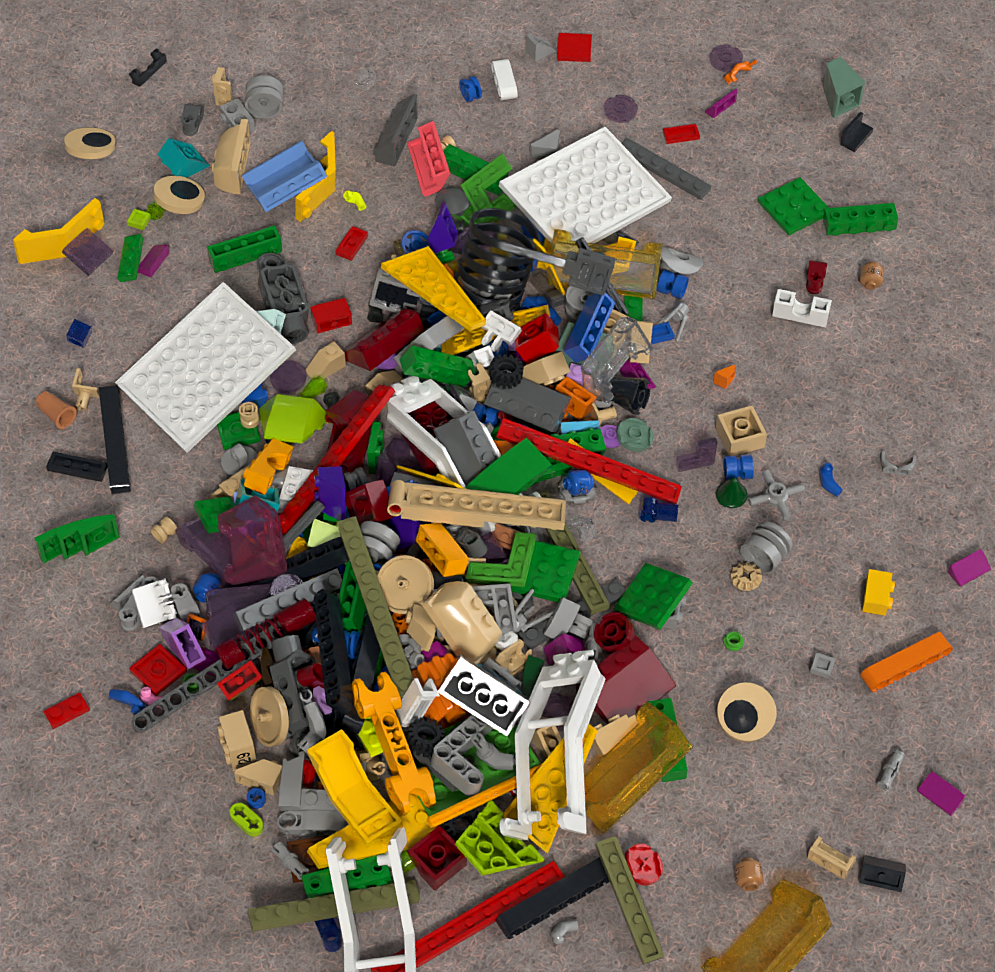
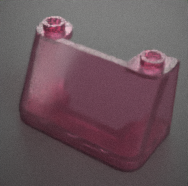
[218,495,287,585]

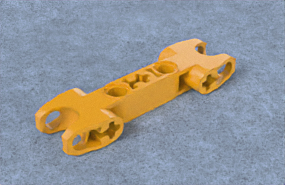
[352,672,436,816]

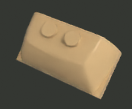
[212,119,251,194]
[422,581,502,664]

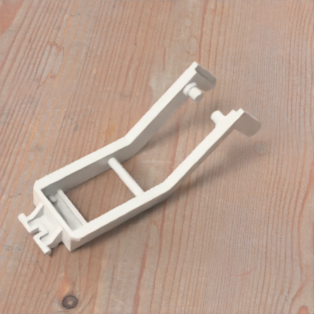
[387,376,542,538]
[500,650,605,841]
[326,827,416,972]

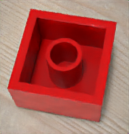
[515,313,559,365]

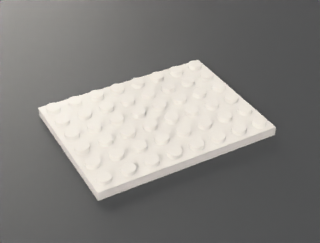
[498,127,672,259]
[115,282,296,453]

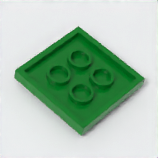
[757,177,829,236]
[511,541,581,602]
[613,563,693,630]

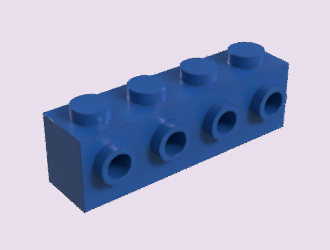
[564,292,615,363]

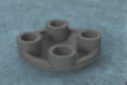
[435,187,470,216]

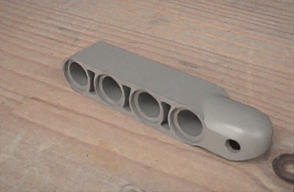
[277,810,349,837]

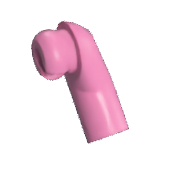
[140,687,163,707]

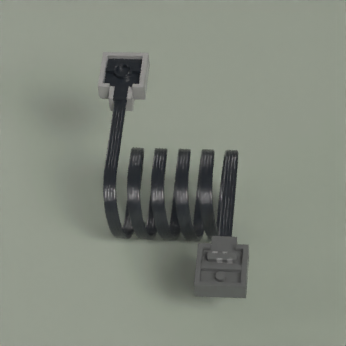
[369,208,616,317]

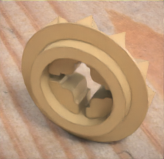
[731,562,762,591]

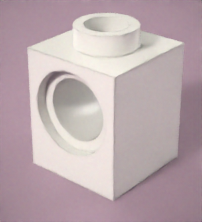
[466,345,494,372]

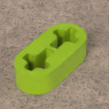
[229,803,264,837]

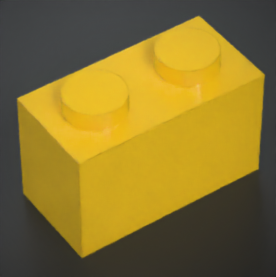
[862,569,895,616]

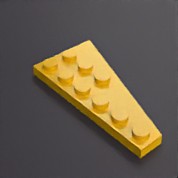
[381,246,486,331]
[441,305,550,355]
[503,724,597,853]
[307,794,437,869]

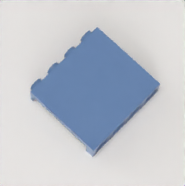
[241,141,327,212]

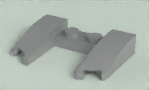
[433,584,517,642]
[278,751,367,811]

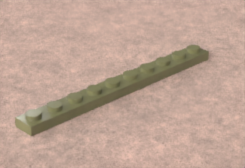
[337,516,414,700]

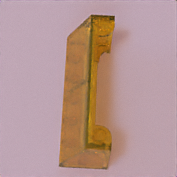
[584,701,693,834]
[701,878,833,972]

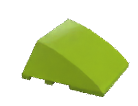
[258,394,329,444]
[455,800,544,875]

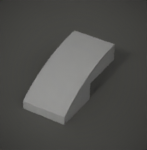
[543,598,580,640]

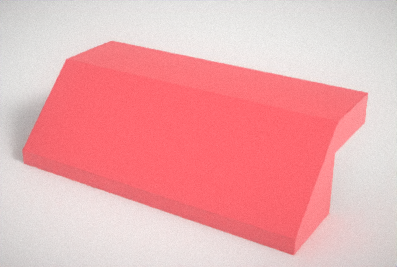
[407,121,451,197]

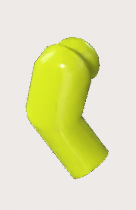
[343,190,367,211]

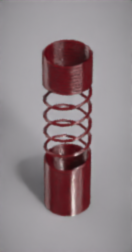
[215,598,316,669]

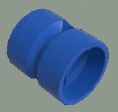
[657,270,689,299]
[473,402,500,430]
[723,454,754,481]

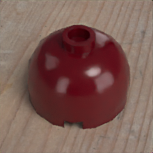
[594,612,635,653]

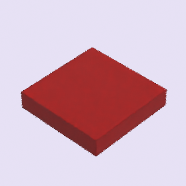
[557,33,592,62]
[129,644,187,696]

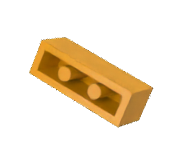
[416,523,469,577]

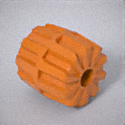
[411,653,472,729]

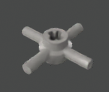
[748,470,805,520]

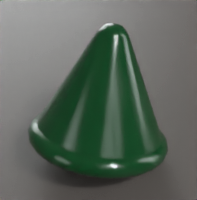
[716,478,748,508]

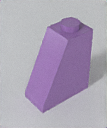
[159,618,206,669]

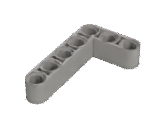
[393,316,464,371]
[430,714,494,797]

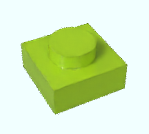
[127,209,151,231]

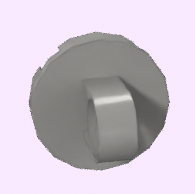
[221,444,257,478]

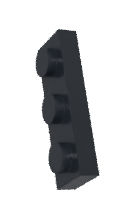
[46,451,108,482]

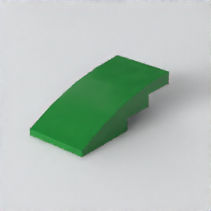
[466,438,553,495]
[34,514,120,564]

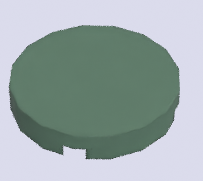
[616,418,654,452]

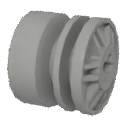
[740,521,793,574]

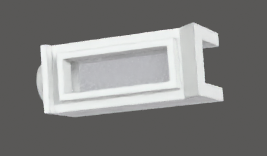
[395,678,440,727]

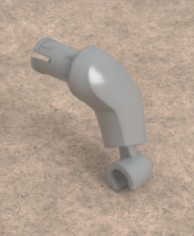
[297,689,327,753]
[471,733,516,770]

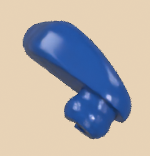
[819,463,843,497]
[109,689,145,715]

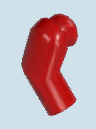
[303,760,315,788]

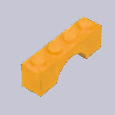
[243,438,294,495]

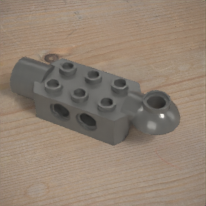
[256,253,309,344]
[270,635,323,760]

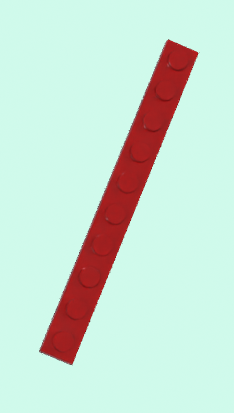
[271,384,395,535]
[496,418,682,505]
[371,861,565,972]

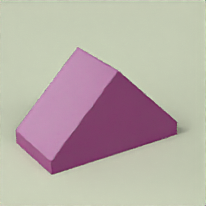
[543,633,586,666]

